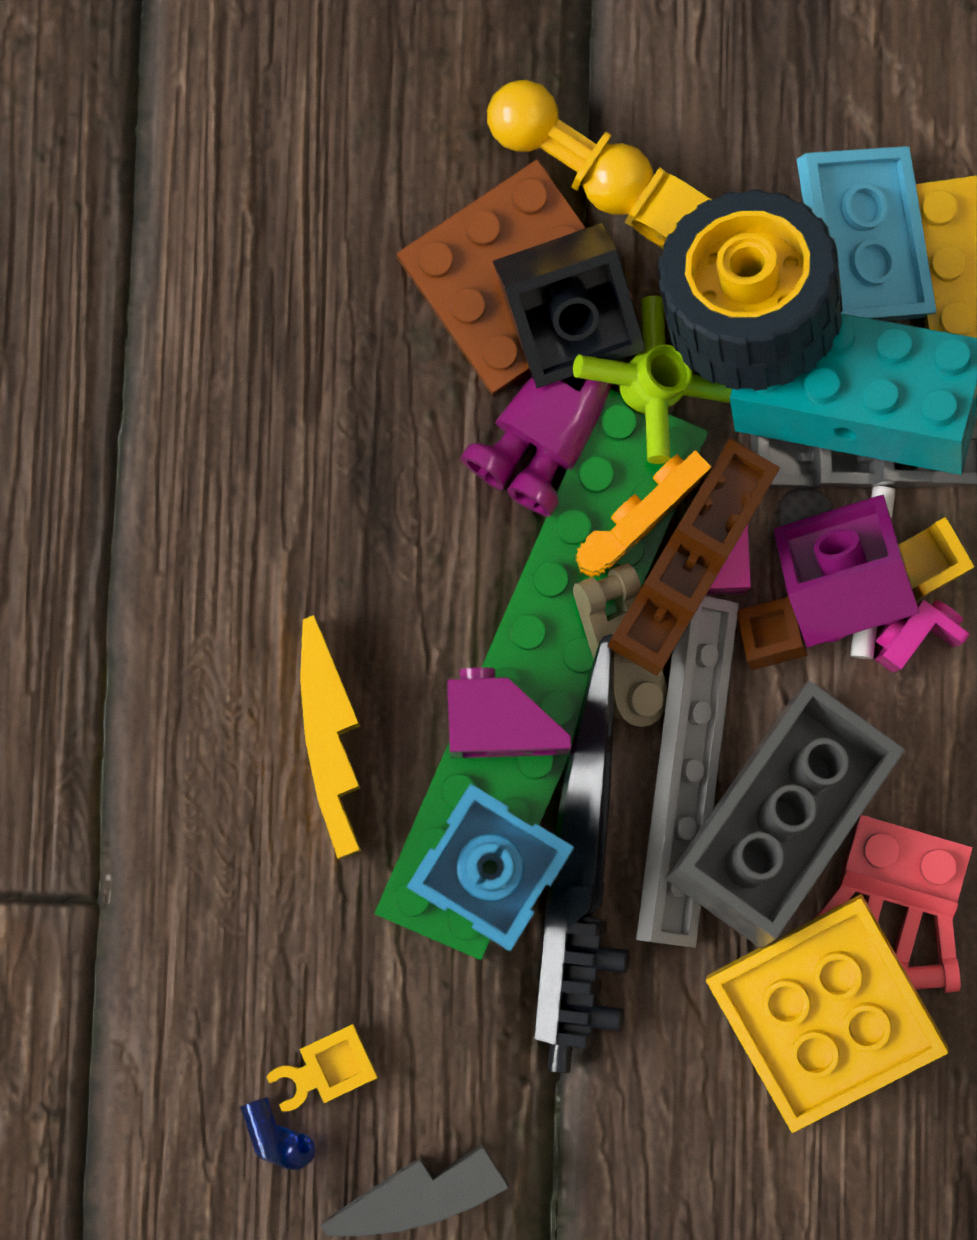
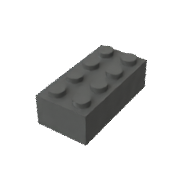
[665,680,905,948]

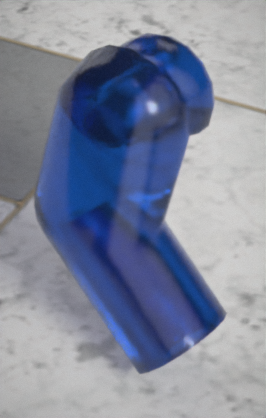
[240,1097,316,1170]

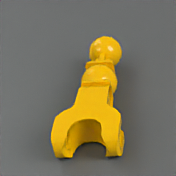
[487,80,711,250]

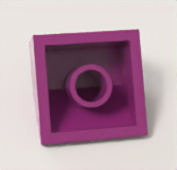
[773,494,919,647]
[448,668,571,759]

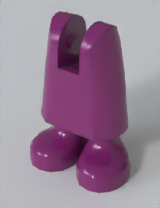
[460,377,612,517]

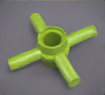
[573,296,732,464]

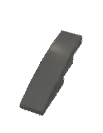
[751,427,977,489]

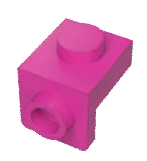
[874,600,970,673]

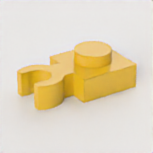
[267,1023,378,1111]

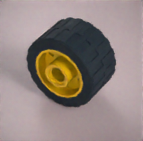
[658,189,843,391]

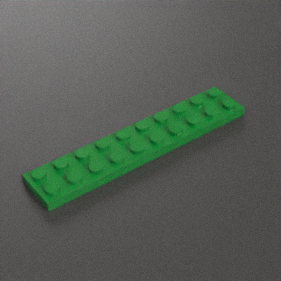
[374,389,709,960]

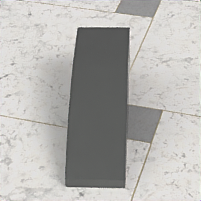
[320,1143,509,1237]

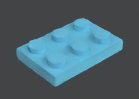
[797,146,937,321]

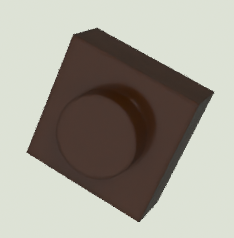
[737,596,808,670]

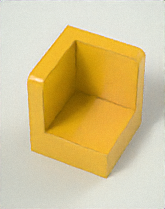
[899,517,974,601]

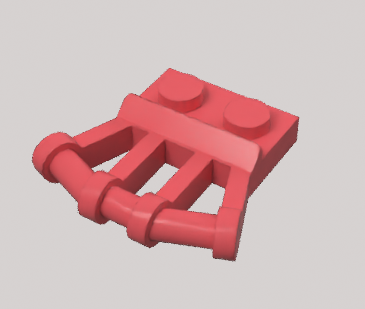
[815,815,973,993]

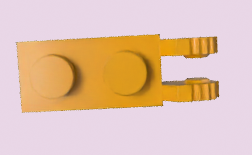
[575,450,711,578]

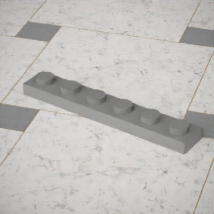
[636,596,739,948]

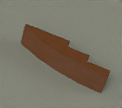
[607,438,780,677]

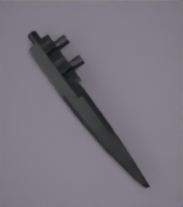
[534,634,630,1073]

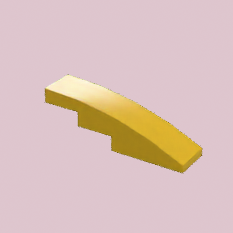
[300,615,362,860]

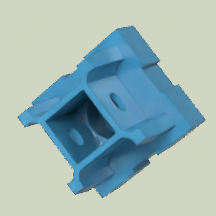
[407,783,574,951]

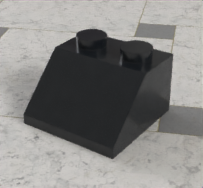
[492,223,646,388]

